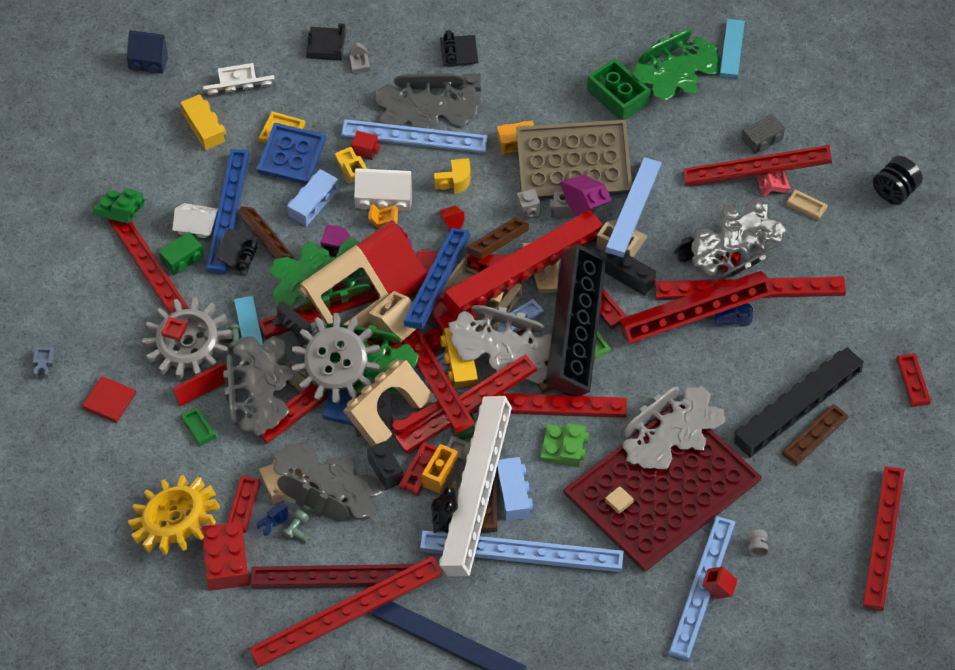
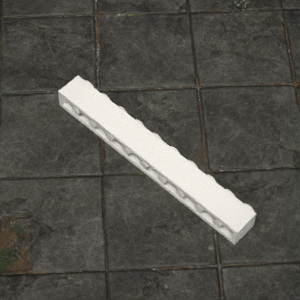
[440,396,512,576]

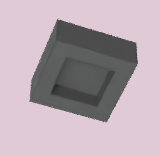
[463,73,481,92]

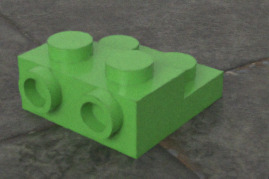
[540,423,589,467]

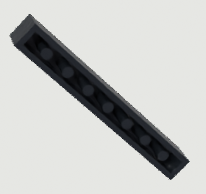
[734,347,864,458]

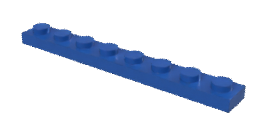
[206,149,249,274]
[404,228,470,329]

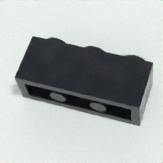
[600,248,656,296]

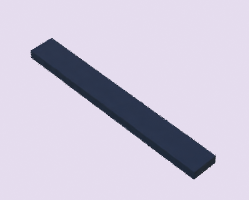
[372,601,526,670]

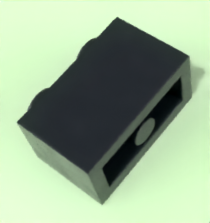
[367,441,403,490]

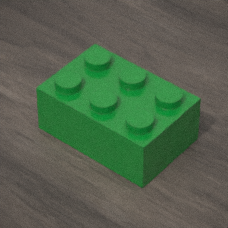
[587,58,651,120]

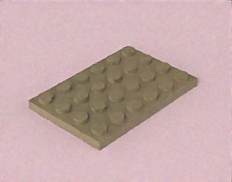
[516,120,632,198]

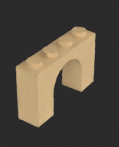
[343,359,434,447]

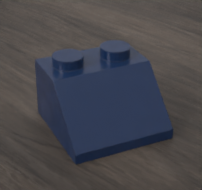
[127,30,168,74]

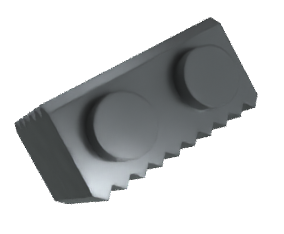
[741,114,785,153]

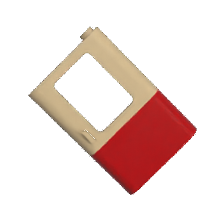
[299,220,427,328]

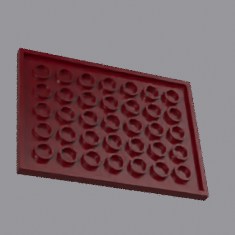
[563,404,762,572]

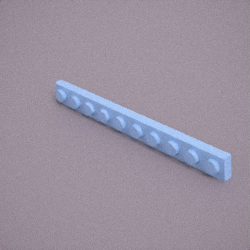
[420,530,624,572]

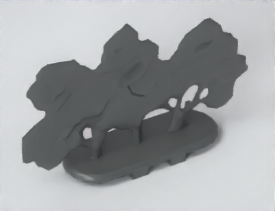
[375,70,483,129]
[691,197,786,280]
[224,336,295,436]
[272,442,383,521]

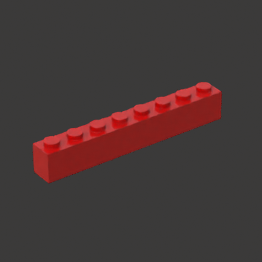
[619,271,772,344]

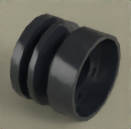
[873,155,923,205]

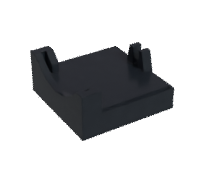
[306,23,346,61]
[272,301,312,347]

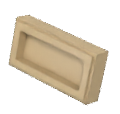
[786,189,828,221]

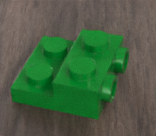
[93,189,145,223]

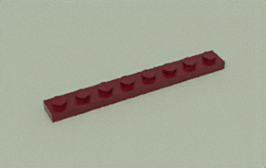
[251,564,414,588]

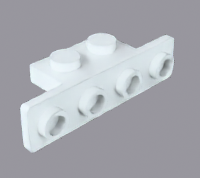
[203,63,275,95]

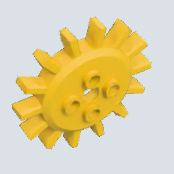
[128,475,220,555]

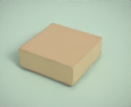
[605,486,634,514]

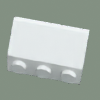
[354,169,412,212]

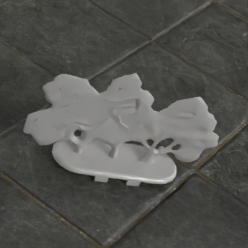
[449,305,552,384]
[623,386,725,469]

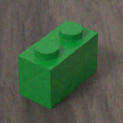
[159,232,204,275]

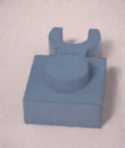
[33,346,55,378]

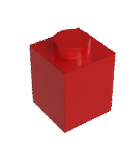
[351,131,380,160]
[702,567,738,599]

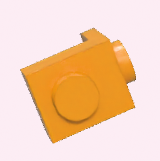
[368,204,399,229]

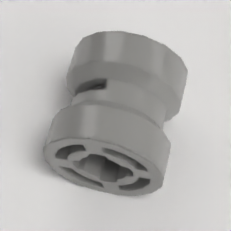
[747,529,769,557]

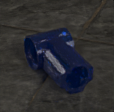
[715,303,753,326]

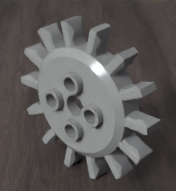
[142,297,232,380]
[292,313,381,404]

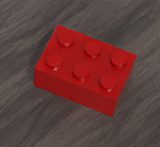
[201,521,249,591]

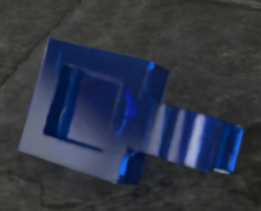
[256,501,289,536]

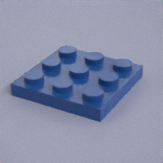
[257,122,327,184]

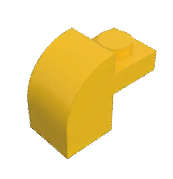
[334,147,367,184]
[434,158,471,194]

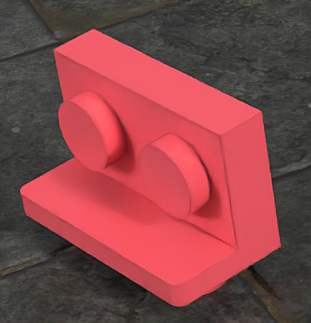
[756,171,790,197]

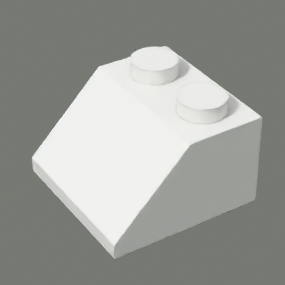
[173,203,219,238]

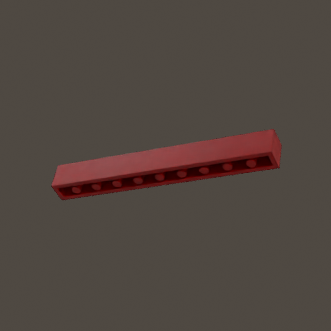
[442,210,604,318]

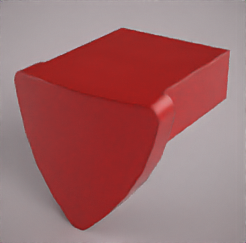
[439,205,465,229]

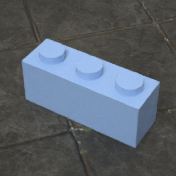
[287,169,339,227]
[496,457,533,521]

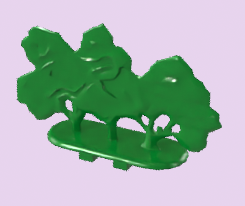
[633,29,720,100]
[269,238,371,311]
[303,323,418,395]

